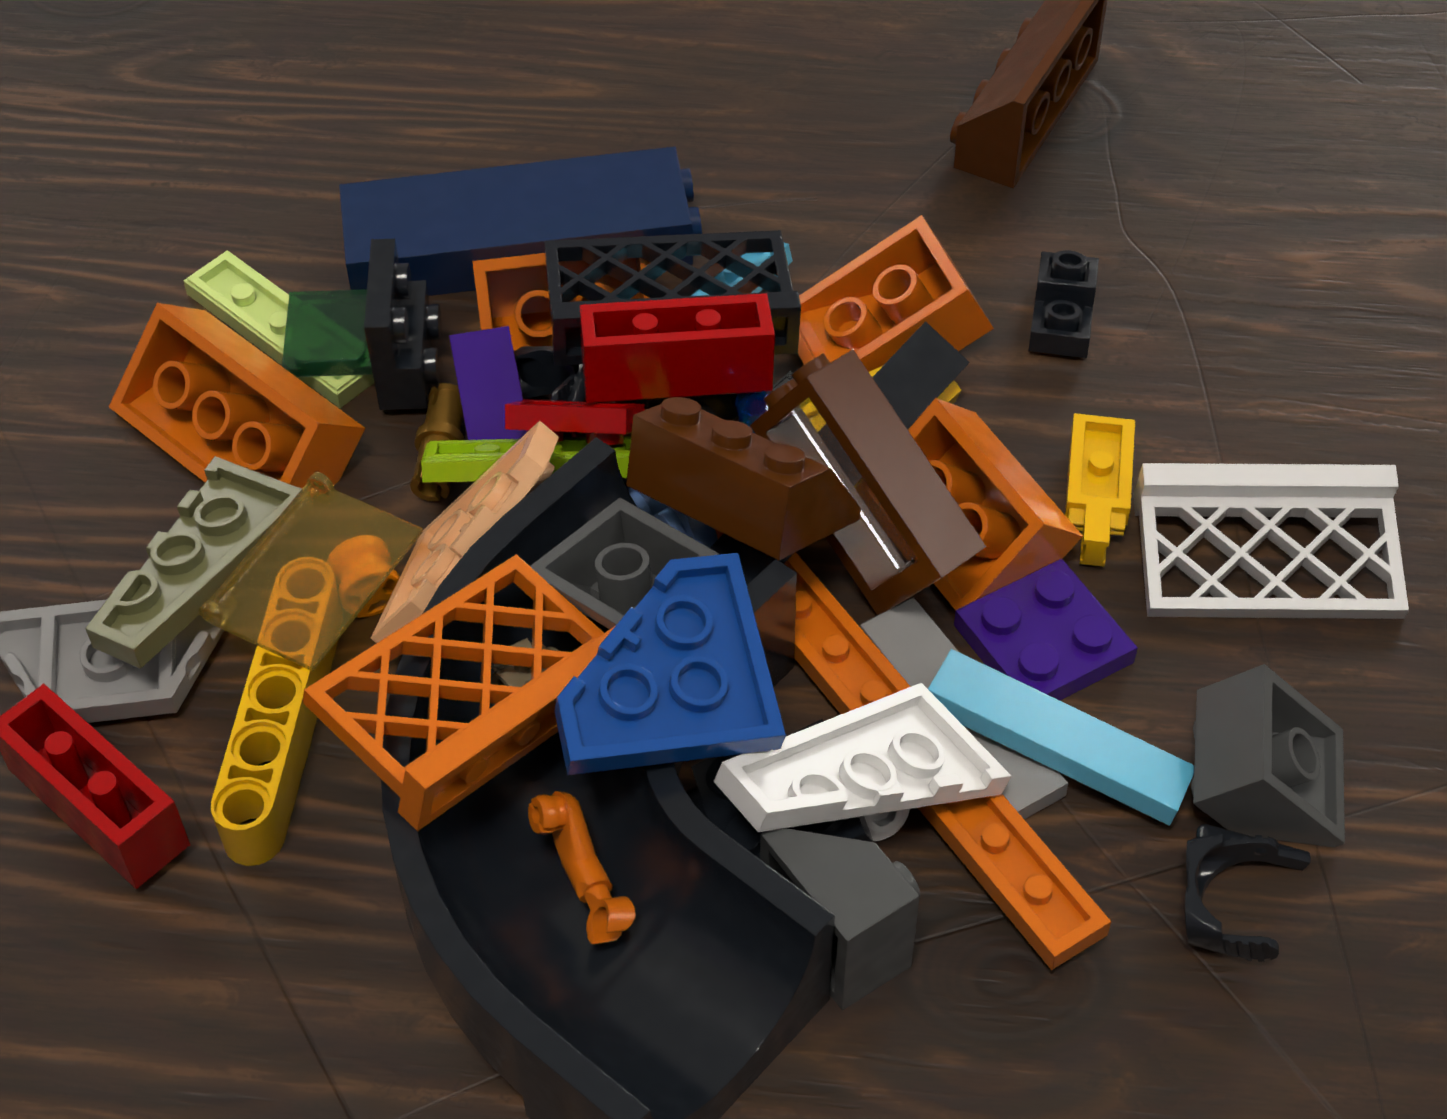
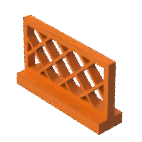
[303,554,616,832]

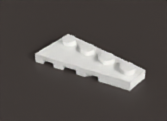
[713,683,1012,832]

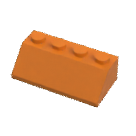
[109,303,366,503]

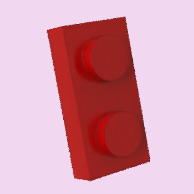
[505,399,644,445]

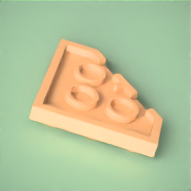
[371,421,559,643]

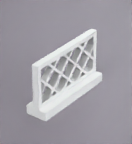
[1133,463,1409,619]

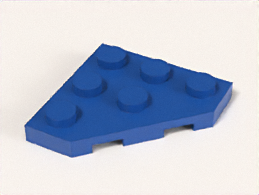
[554,553,786,775]

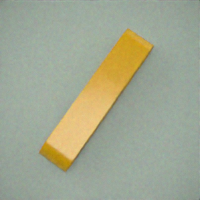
[211,558,343,866]

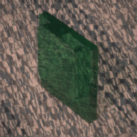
[282,289,373,377]

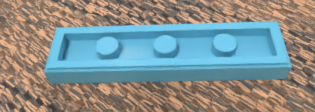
[928,649,1195,826]

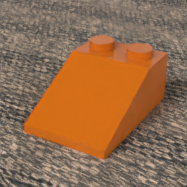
[798,215,994,372]

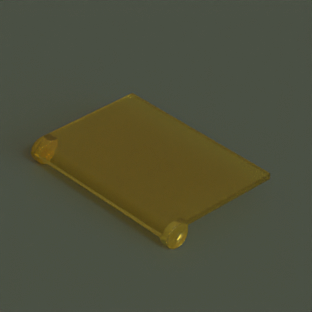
[199,472,423,671]

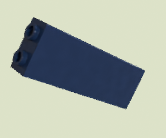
[339,146,702,305]

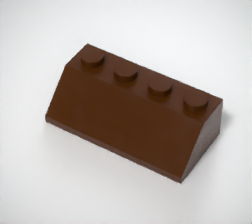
[950,0,1107,189]

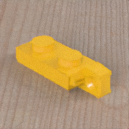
[1065,413,1135,567]

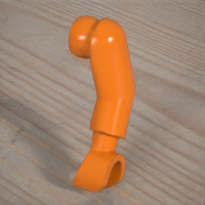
[528,791,635,944]

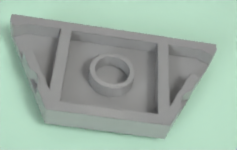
[0,585,237,723]

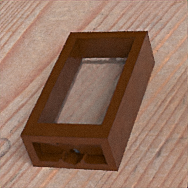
[750,349,986,615]

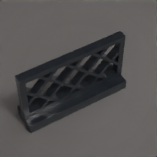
[544,230,801,366]

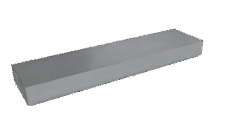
[860,597,1068,819]

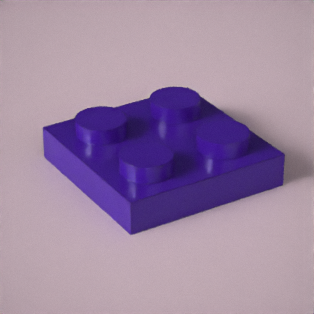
[954,558,1138,701]

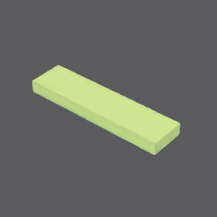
[183,250,374,408]

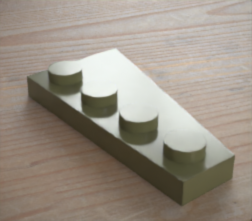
[85,456,313,669]

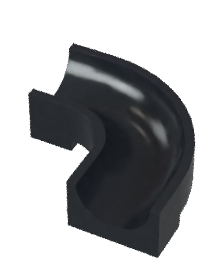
[381,437,835,1119]

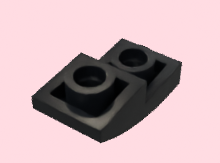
[1028,250,1099,358]

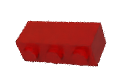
[580,293,775,403]
[0,683,191,889]

